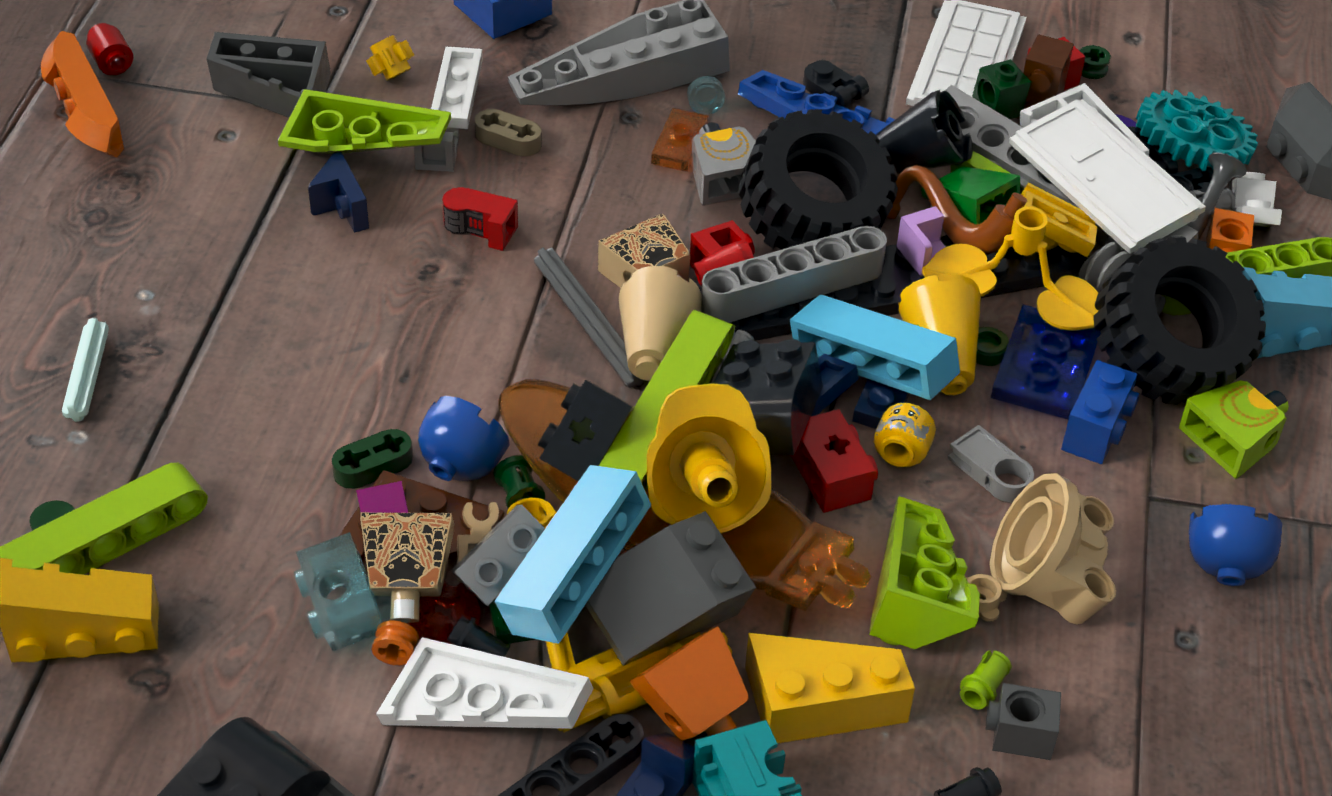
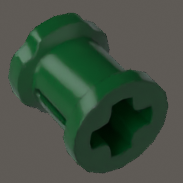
[493,455,545,508]

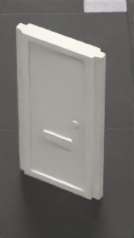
[906,0,1027,106]
[1009,99,1206,254]

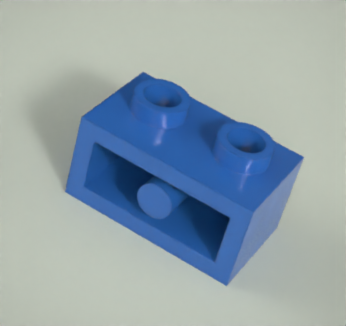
[1061,360,1140,465]

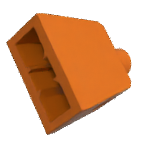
[630,626,749,741]

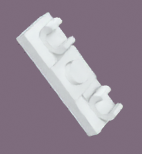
[431,47,483,139]

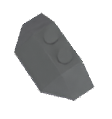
[1266,82,1332,200]

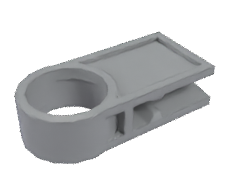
[948,425,1034,503]

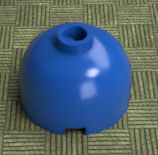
[418,396,510,481]
[1189,504,1283,586]

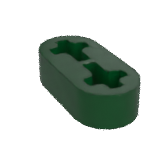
[332,429,413,489]

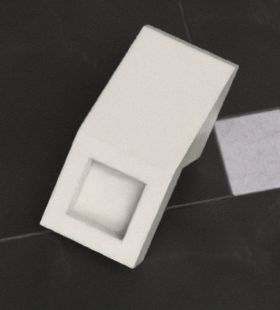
[1229,172,1282,227]

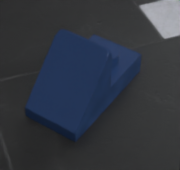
[308,151,369,233]
[616,732,695,796]

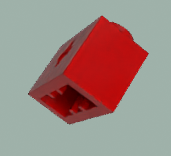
[791,409,878,513]

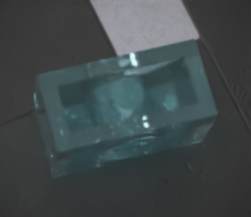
[294,532,383,651]

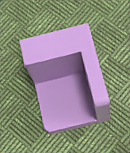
[897,206,946,277]

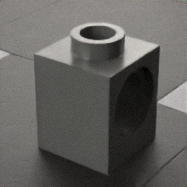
[985,683,1061,760]

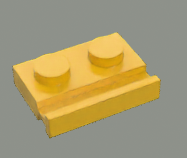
[1021,182,1097,257]

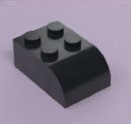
[713,339,823,455]
[157,717,331,796]

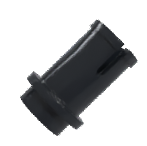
[446,615,511,657]
[934,767,1002,796]

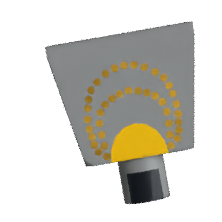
[691,122,756,205]

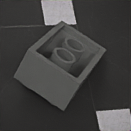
[585,511,756,666]

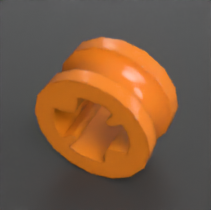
[371,620,419,665]

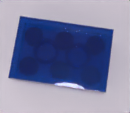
[991,304,1101,420]

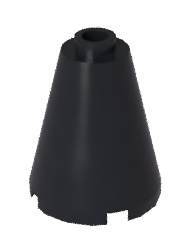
[875,90,973,174]

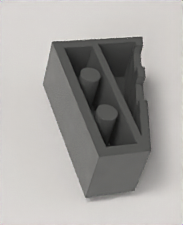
[207,32,331,117]

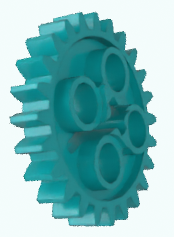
[1135,90,1258,171]

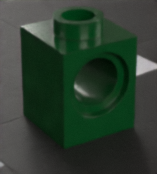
[972,59,1031,119]

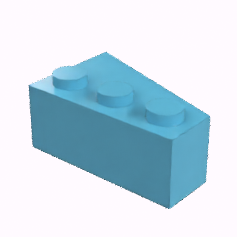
[1242,267,1332,358]

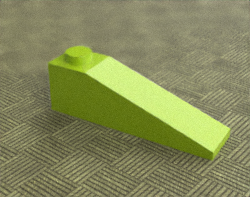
[278,89,451,154]
[869,496,980,649]

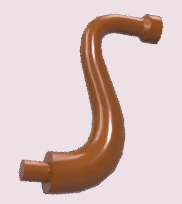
[887,165,1027,255]

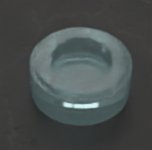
[687,76,725,114]

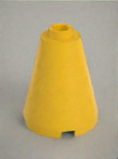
[898,274,981,395]

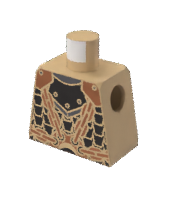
[598,214,690,288]
[360,512,454,623]

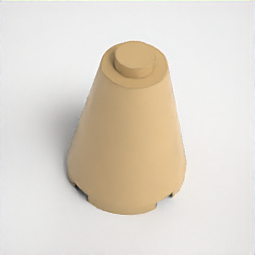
[619,266,702,381]

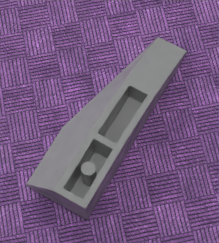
[508,0,730,105]

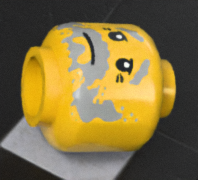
[873,403,936,467]

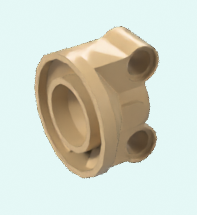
[990,473,1116,625]

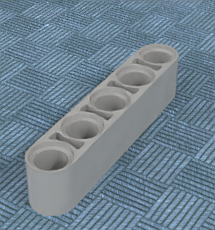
[701,226,887,323]

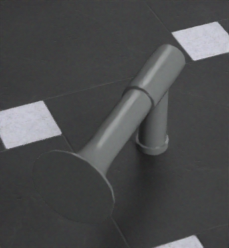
[1187,152,1247,240]

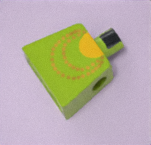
[1179,380,1289,479]

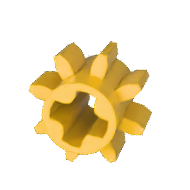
[366,35,415,81]

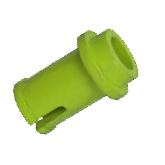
[960,650,1012,710]

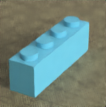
[790,294,960,400]
[494,465,651,644]

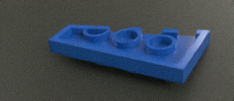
[738,70,895,134]

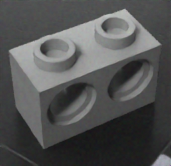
[450,505,545,606]

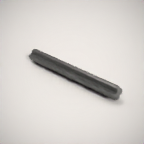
[534,248,644,387]

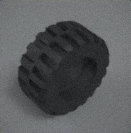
[739,109,898,250]
[1093,236,1266,405]

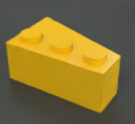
[0,558,159,663]
[745,633,915,744]

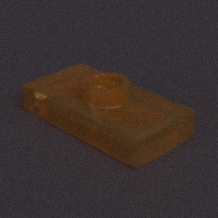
[651,108,708,172]

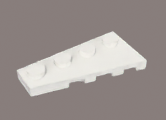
[376,637,593,729]

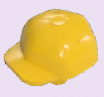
[646,384,771,533]

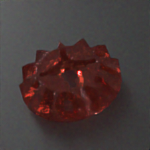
[407,579,481,644]

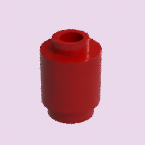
[86,23,134,75]

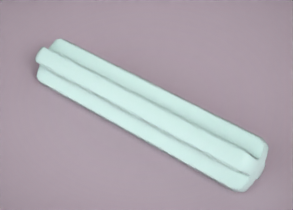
[62,318,109,422]

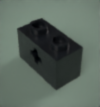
[538,380,633,481]

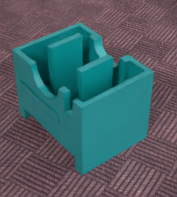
[692,720,802,796]

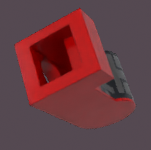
[442,187,518,251]

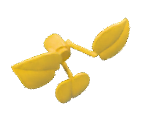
[922,189,1099,330]

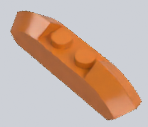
[41,31,124,158]

